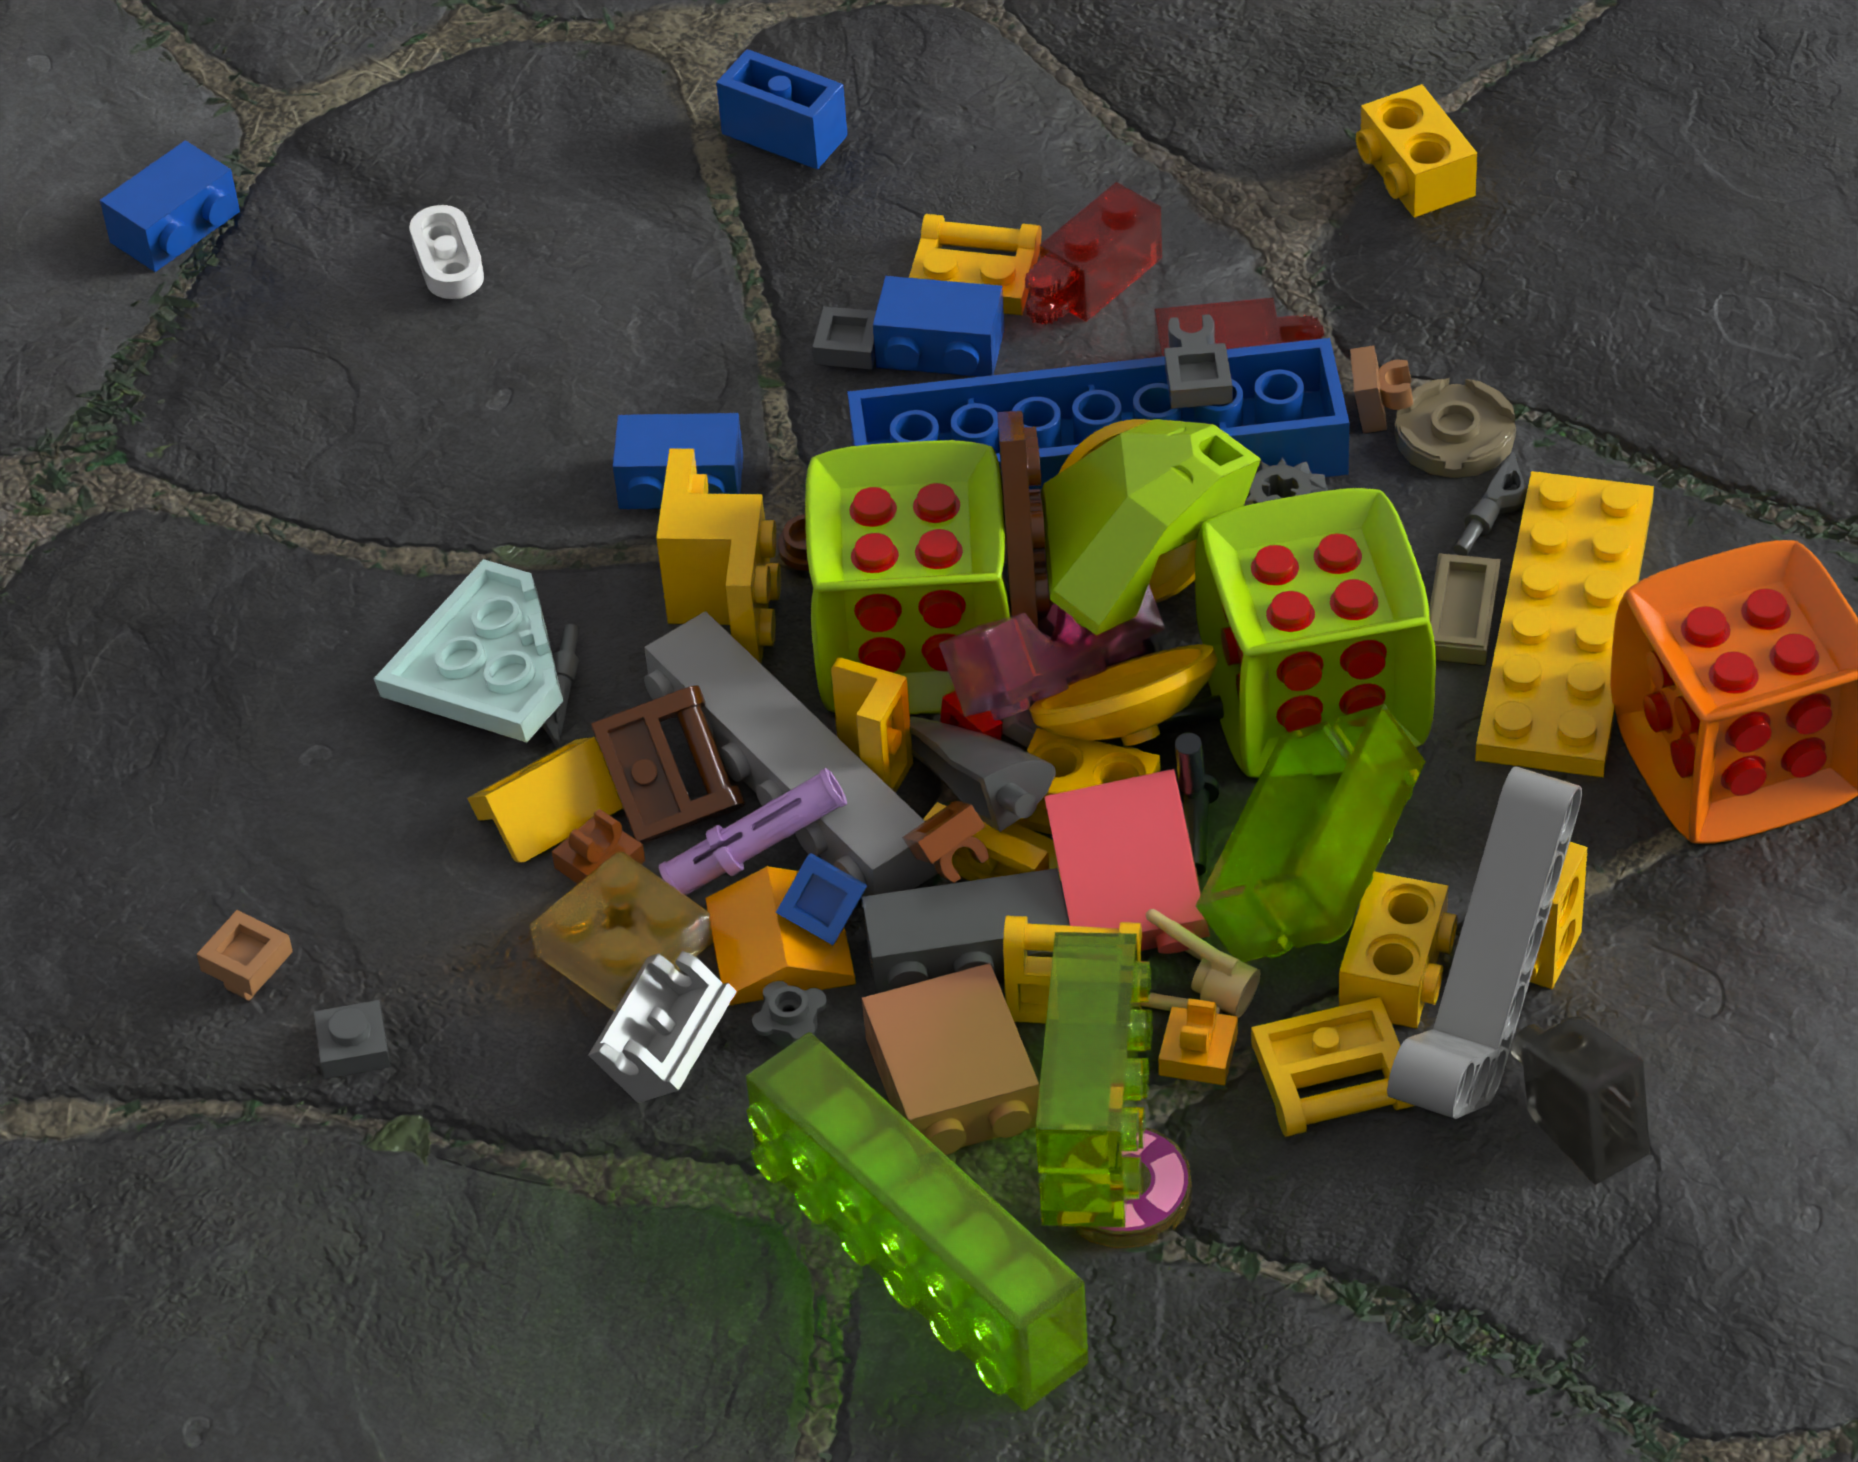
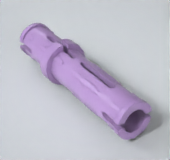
[659,768,847,901]

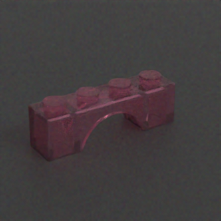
[939,585,1165,720]

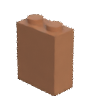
[862,963,1042,1161]

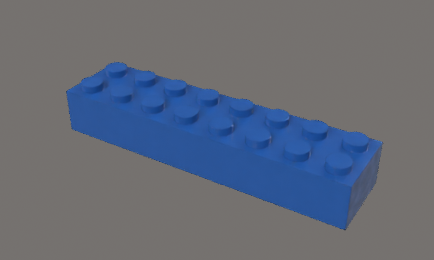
[847,338,1350,506]

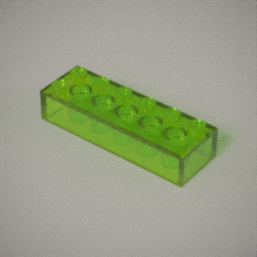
[746,1031,1088,1411]

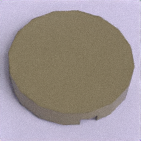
[1394,378,1516,478]

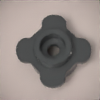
[752,981,827,1047]

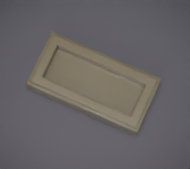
[1429,553,1501,665]

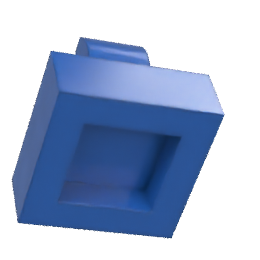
[776,853,868,945]

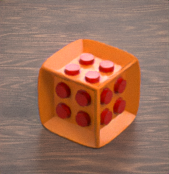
[1610,540,1858,844]

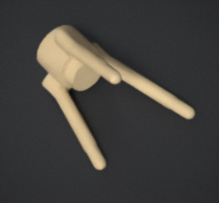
[1141,909,1261,1018]

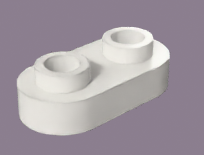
[409,205,484,299]

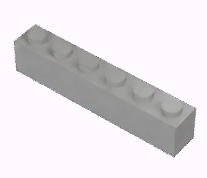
[644,611,938,897]

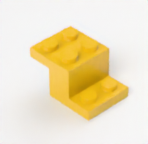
[656,448,781,664]

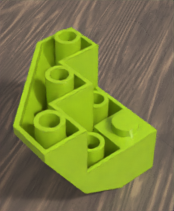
[1041,419,1261,635]

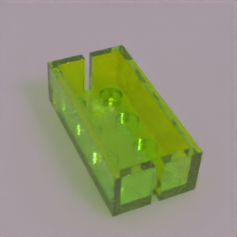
[1195,704,1426,962]
[1036,932,1153,1227]

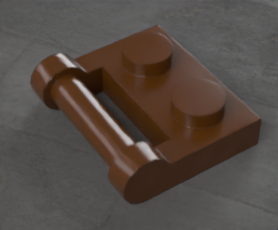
[591,685,746,844]

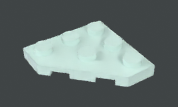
[374,559,563,742]

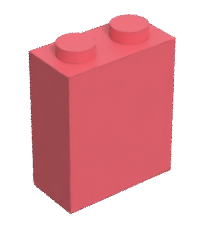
[1044,769,1210,961]

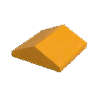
[705,866,856,1006]

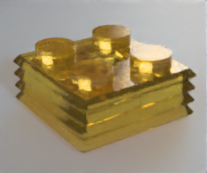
[529,851,713,1011]

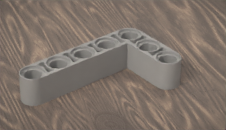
[1387,766,1582,1119]

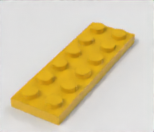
[1475,471,1654,777]

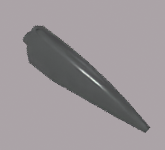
[910,716,1056,832]

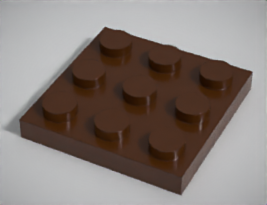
[997,411,1050,632]

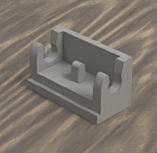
[588,951,737,1103]

